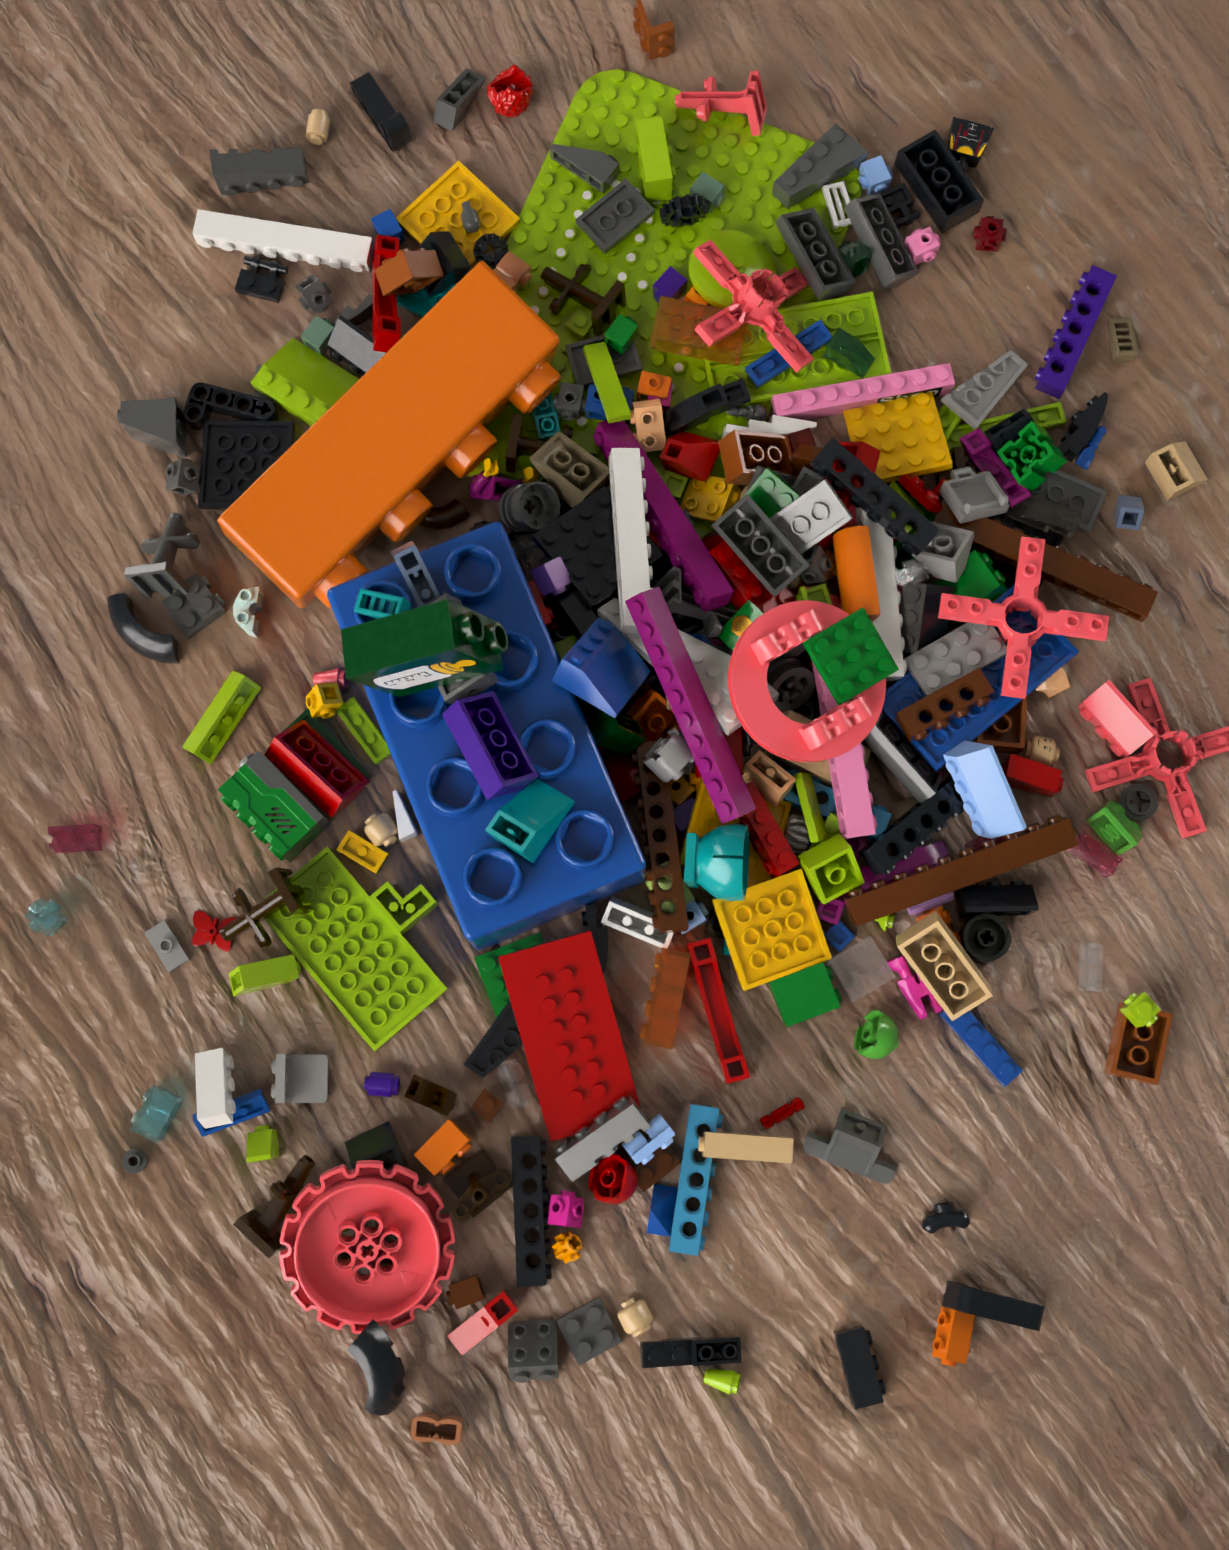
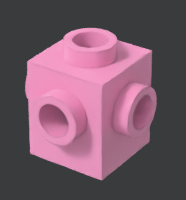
[905,227,941,265]

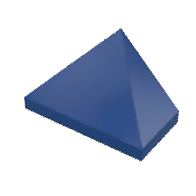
[647,1184,678,1237]

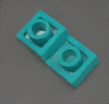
[532,391,561,439]

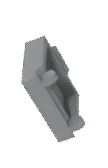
[939,467,1010,524]

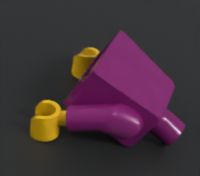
[468,458,539,502]

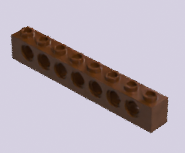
[631,741,689,934]

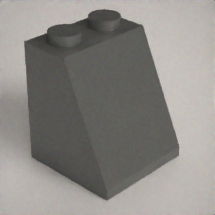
[117,398,186,457]

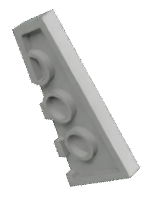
[940,350,1028,429]

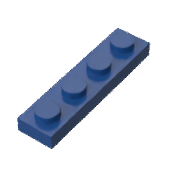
[745,320,833,389]
[939,1010,1023,1087]

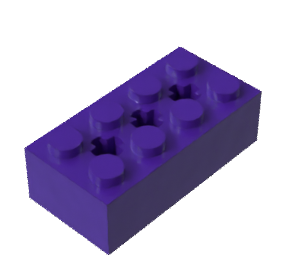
[442,691,539,800]

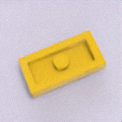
[336,830,389,875]

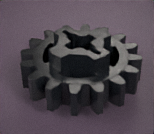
[659,194,708,228]

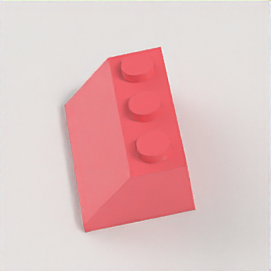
[1078,680,1157,758]

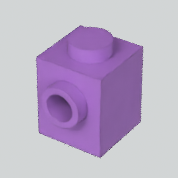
[531,556,571,596]

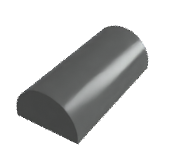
[844,193,919,290]
[776,208,856,301]
[711,494,810,597]
[863,711,943,803]

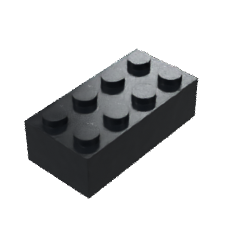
[894,130,984,234]

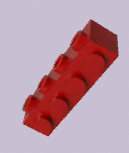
[738,781,800,878]

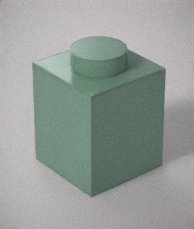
[690,172,725,213]
[301,315,335,356]

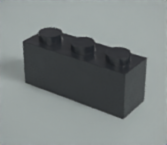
[833,1325,886,1410]

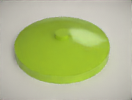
[689,230,777,310]

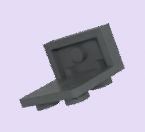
[508,1319,559,1383]

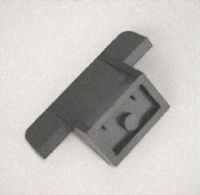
[803,1108,898,1184]

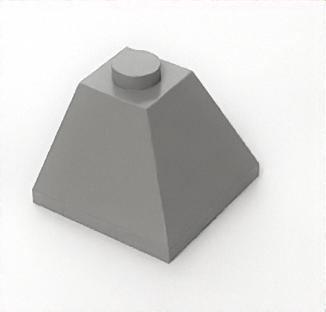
[912,522,974,583]

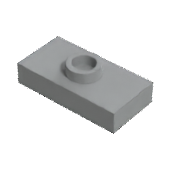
[145,920,191,973]

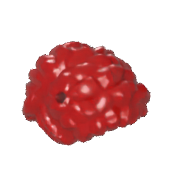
[487,64,533,118]

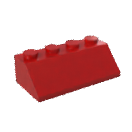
[265,719,370,818]

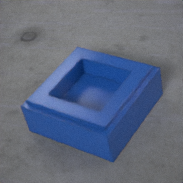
[824,919,856,953]

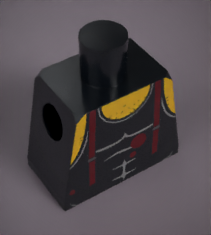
[948,117,994,173]

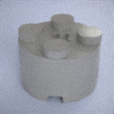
[642,727,694,783]

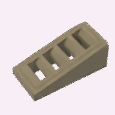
[1108,317,1138,362]

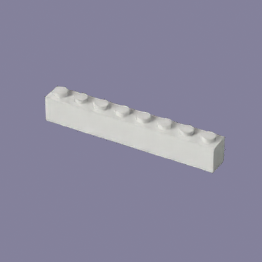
[192,209,374,272]
[608,448,654,633]
[856,494,907,681]

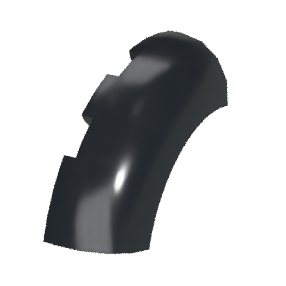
[107,593,179,664]
[347,1319,405,1416]

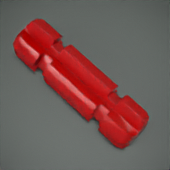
[760,1097,805,1130]

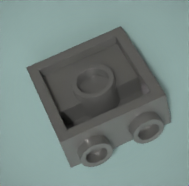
[161,573,226,639]

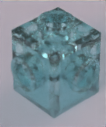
[24,898,67,937]

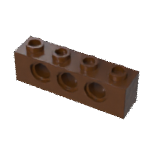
[895,667,994,743]

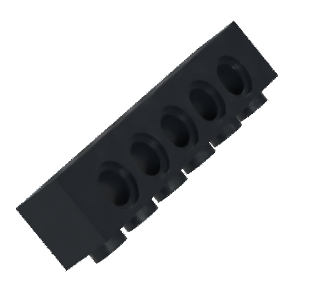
[810,437,940,556]
[858,775,964,875]
[511,1136,552,1287]

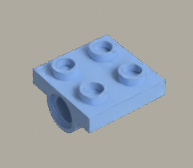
[621,1113,676,1165]

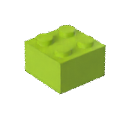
[798,834,865,905]

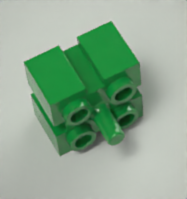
[997,421,1067,492]

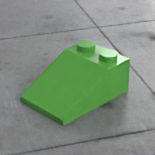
[1086,800,1143,857]

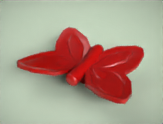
[192,911,236,952]

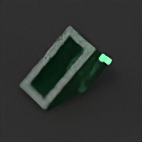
[838,240,872,278]
[824,327,875,378]

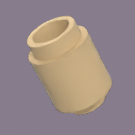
[305,109,330,145]

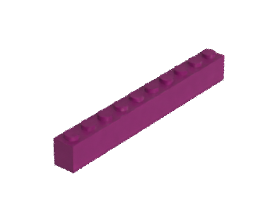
[593,420,734,612]
[625,587,756,824]

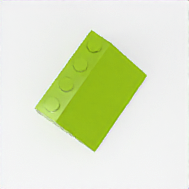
[251,338,359,427]

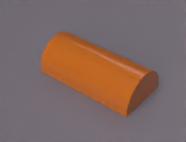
[832,526,881,622]

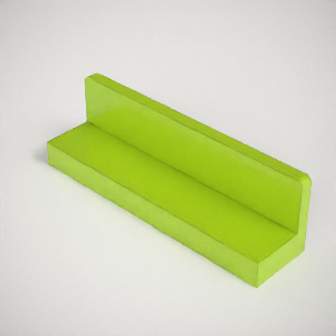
[182,671,262,765]

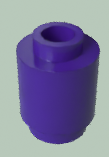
[364,1071,400,1098]

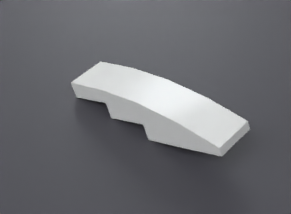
[721,415,817,441]

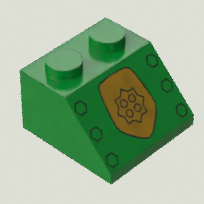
[718,600,763,651]

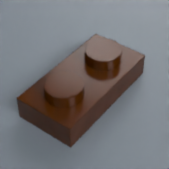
[635,1146,682,1192]

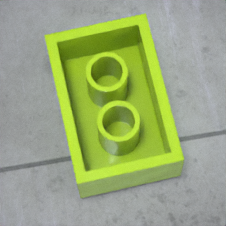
[636,116,676,203]

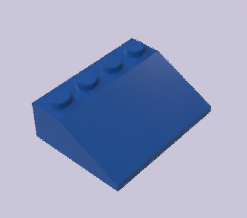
[552,617,651,718]

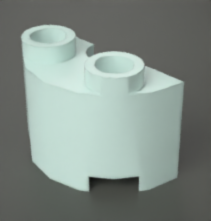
[233,587,264,638]

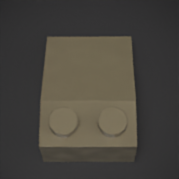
[530,431,610,508]

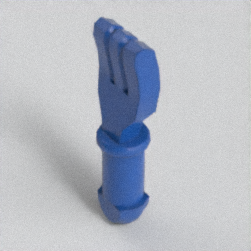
[1075,426,1106,470]

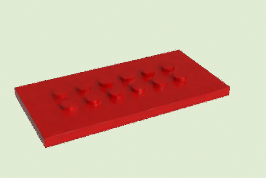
[498,930,641,1142]

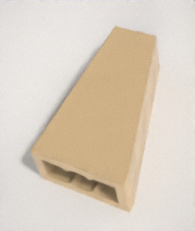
[698,1131,794,1164]

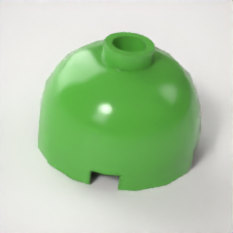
[854,1010,899,1059]

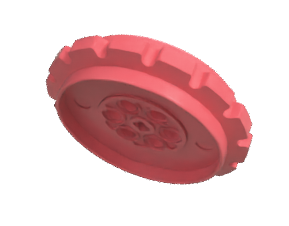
[279,1160,455,1334]

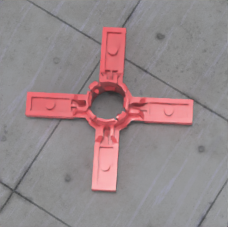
[693,240,814,373]
[938,537,1109,699]
[1084,677,1229,839]

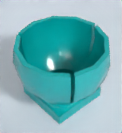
[684,823,749,902]

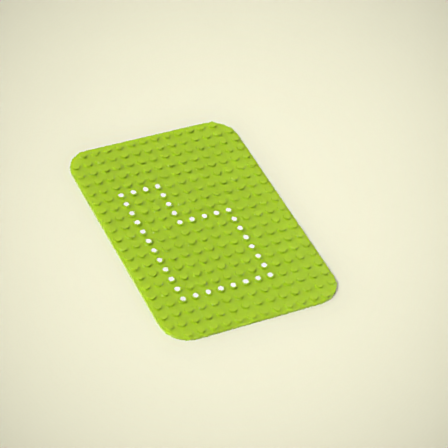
[484,69,862,539]

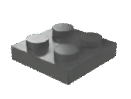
[556,1297,622,1365]

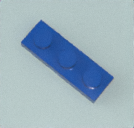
[193,1089,270,1137]

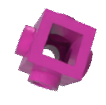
[547,1191,585,1228]

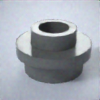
[122,1149,147,1173]

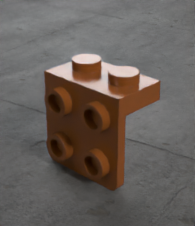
[633,0,675,60]

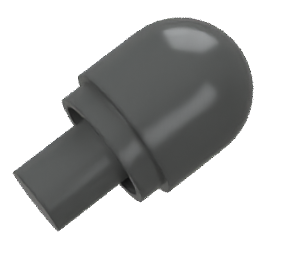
[461,201,481,233]

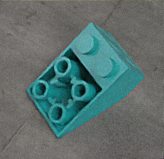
[485,779,575,863]

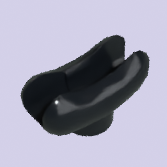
[922,1202,970,1234]

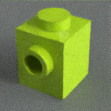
[1119,992,1161,1028]

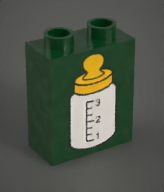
[341,599,508,697]

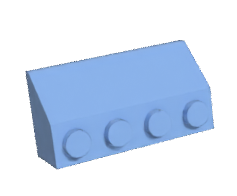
[943,741,1027,839]

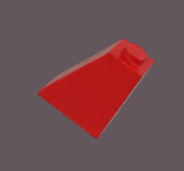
[1001,754,1064,797]

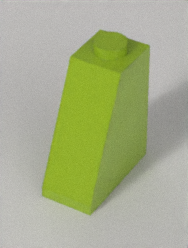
[228,954,301,997]

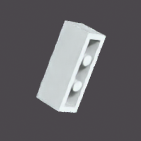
[601,896,674,950]
[195,1048,236,1129]

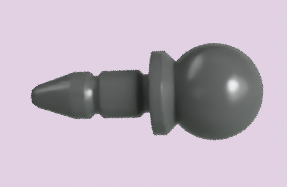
[726,404,767,421]

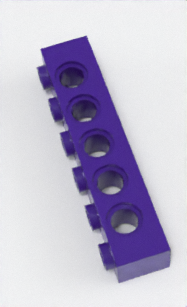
[1034,265,1117,399]

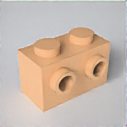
[630,399,666,452]
[742,750,796,807]

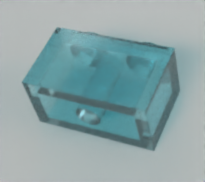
[130,1086,183,1142]

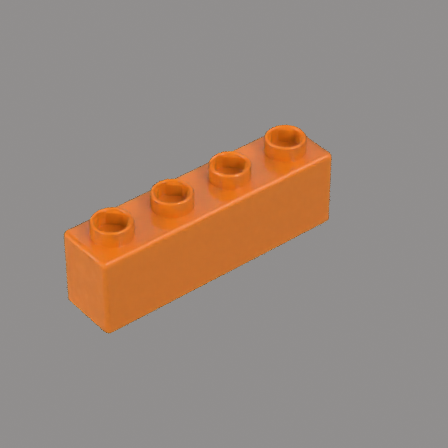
[217,261,562,608]

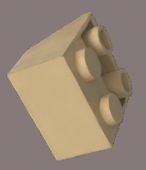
[1145,441,1208,501]

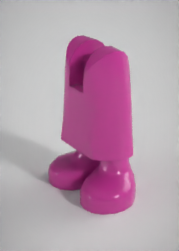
[884,955,943,1020]

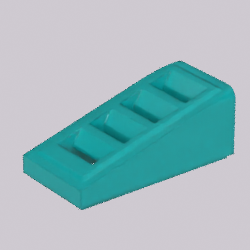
[354,588,411,619]

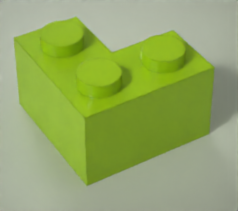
[369,881,439,935]

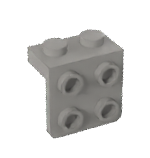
[271,1054,329,1103]

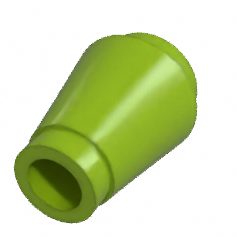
[704,1368,741,1395]

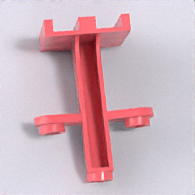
[675,70,767,136]

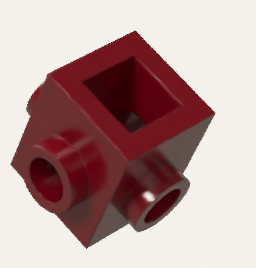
[973,216,1007,252]

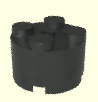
[959,913,1011,963]

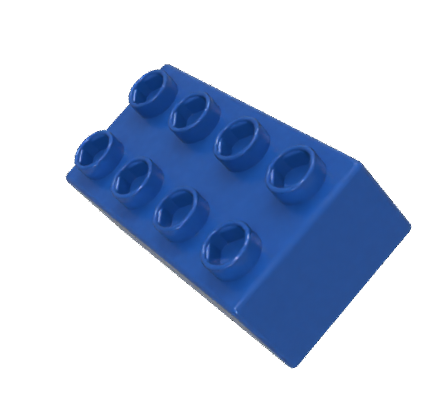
[327,522,646,950]

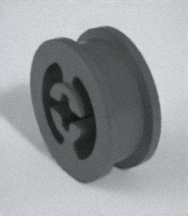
[767,657,815,712]

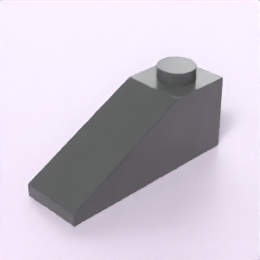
[433,68,486,131]
[550,144,619,194]

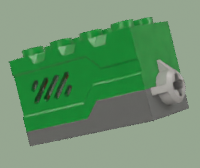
[217,750,331,862]

